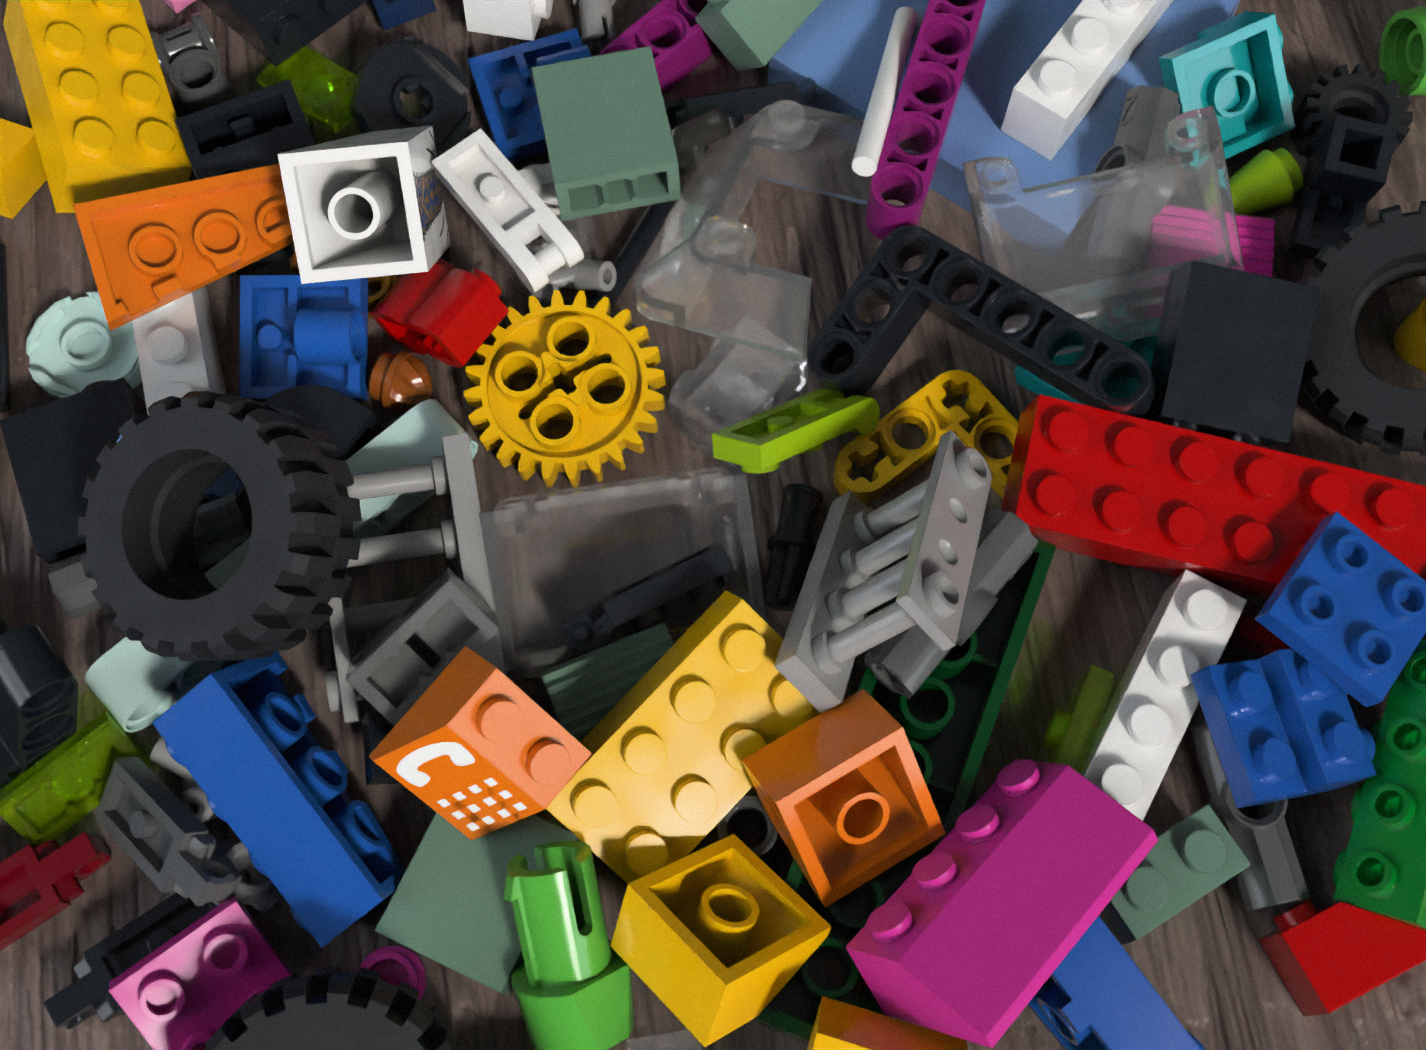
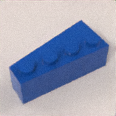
[152,651,406,948]
[1027,916,1206,1050]

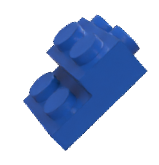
[1190,648,1377,809]

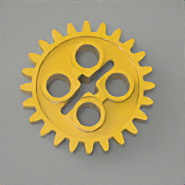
[463,290,666,488]

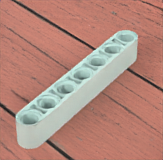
[84,399,478,733]

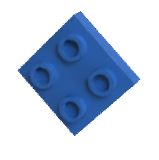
[467,28,592,163]
[239,275,368,401]
[1255,511,1426,707]

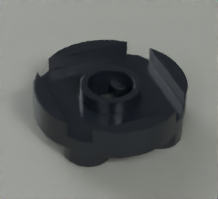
[349,43,471,157]

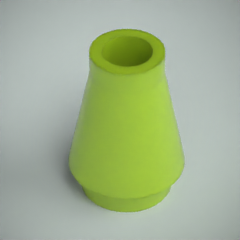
[1207,148,1303,215]

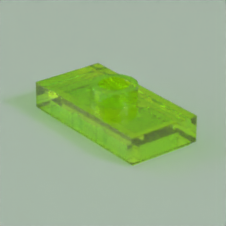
[256,47,357,134]
[1042,664,1115,773]
[0,711,151,846]

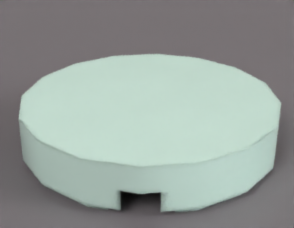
[26,291,142,400]

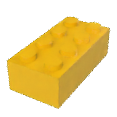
[3,0,192,213]
[546,590,821,884]

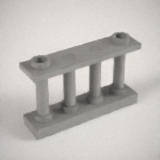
[774,430,992,713]
[325,433,506,724]

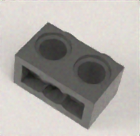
[345,567,500,726]

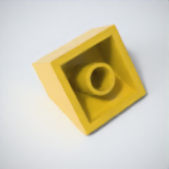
[610,834,832,1047]

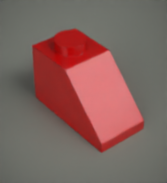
[1258,899,1426,1016]

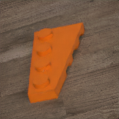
[73,163,294,331]

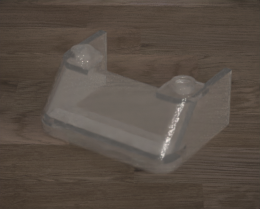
[633,100,873,360]

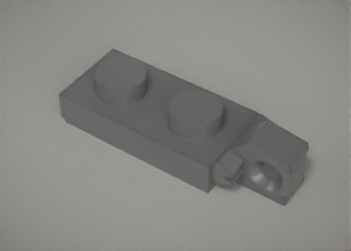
[95,756,242,906]

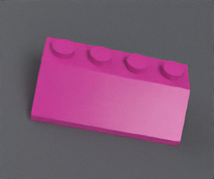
[846,759,1158,1048]

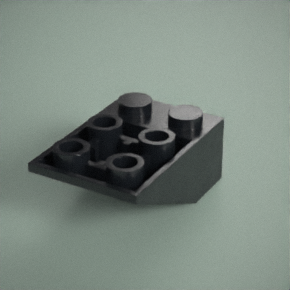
[175,79,316,280]

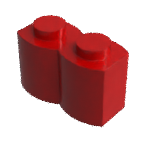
[369,258,509,368]

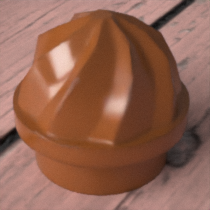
[369,351,433,412]

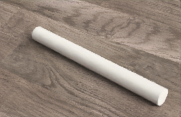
[852,6,918,177]

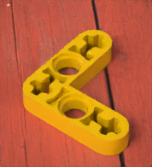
[833,370,1019,503]

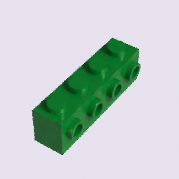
[1333,639,1426,930]

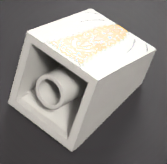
[278,126,450,284]

